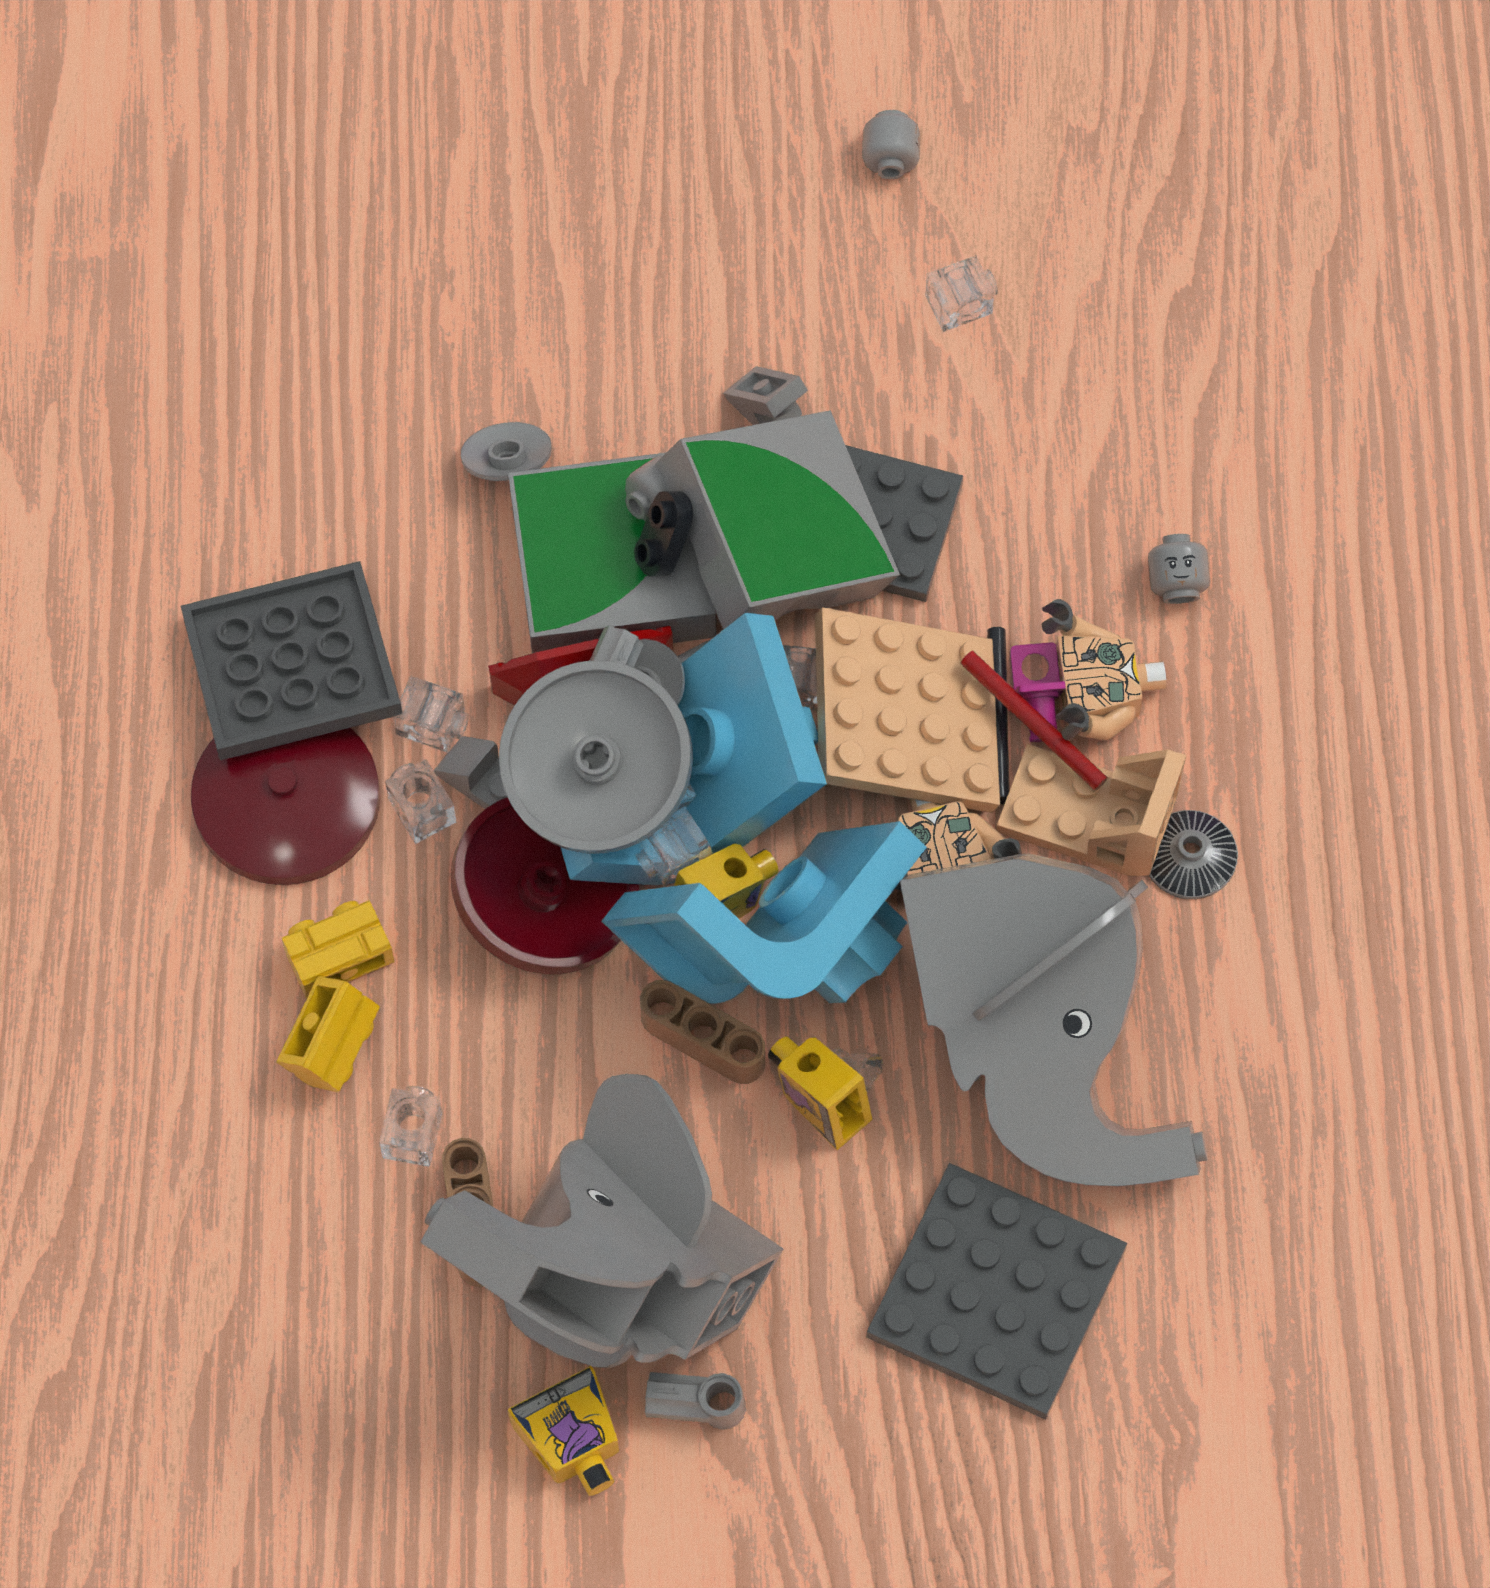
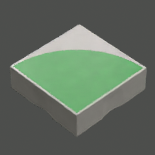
[655,410,900,630]
[508,453,716,653]

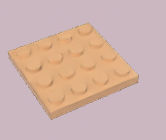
[815,607,1000,813]

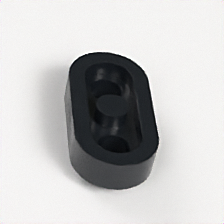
[634,491,693,576]

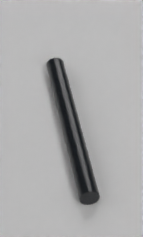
[987,627,1009,804]

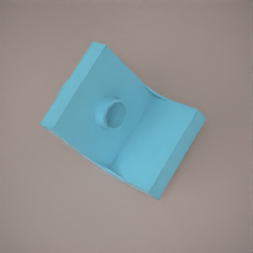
[561,613,827,885]
[601,821,927,1004]

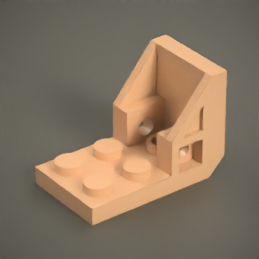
[996,744,1186,876]

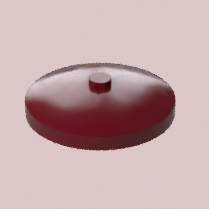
[191,728,380,885]
[450,797,639,975]

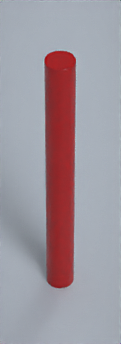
[960,650,1108,791]

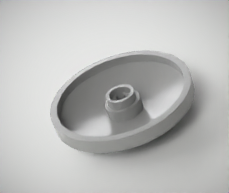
[499,660,693,854]

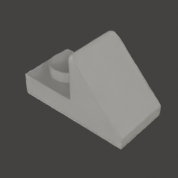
[723,366,808,425]
[434,736,507,809]

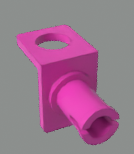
[1010,642,1066,742]

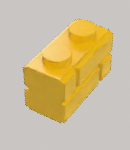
[281,900,395,999]
[276,976,380,1093]

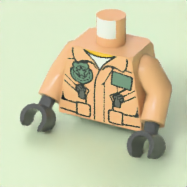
[1042,599,1166,741]
[895,799,1022,900]

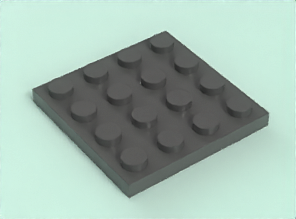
[181,561,403,760]
[866,1163,1127,1420]

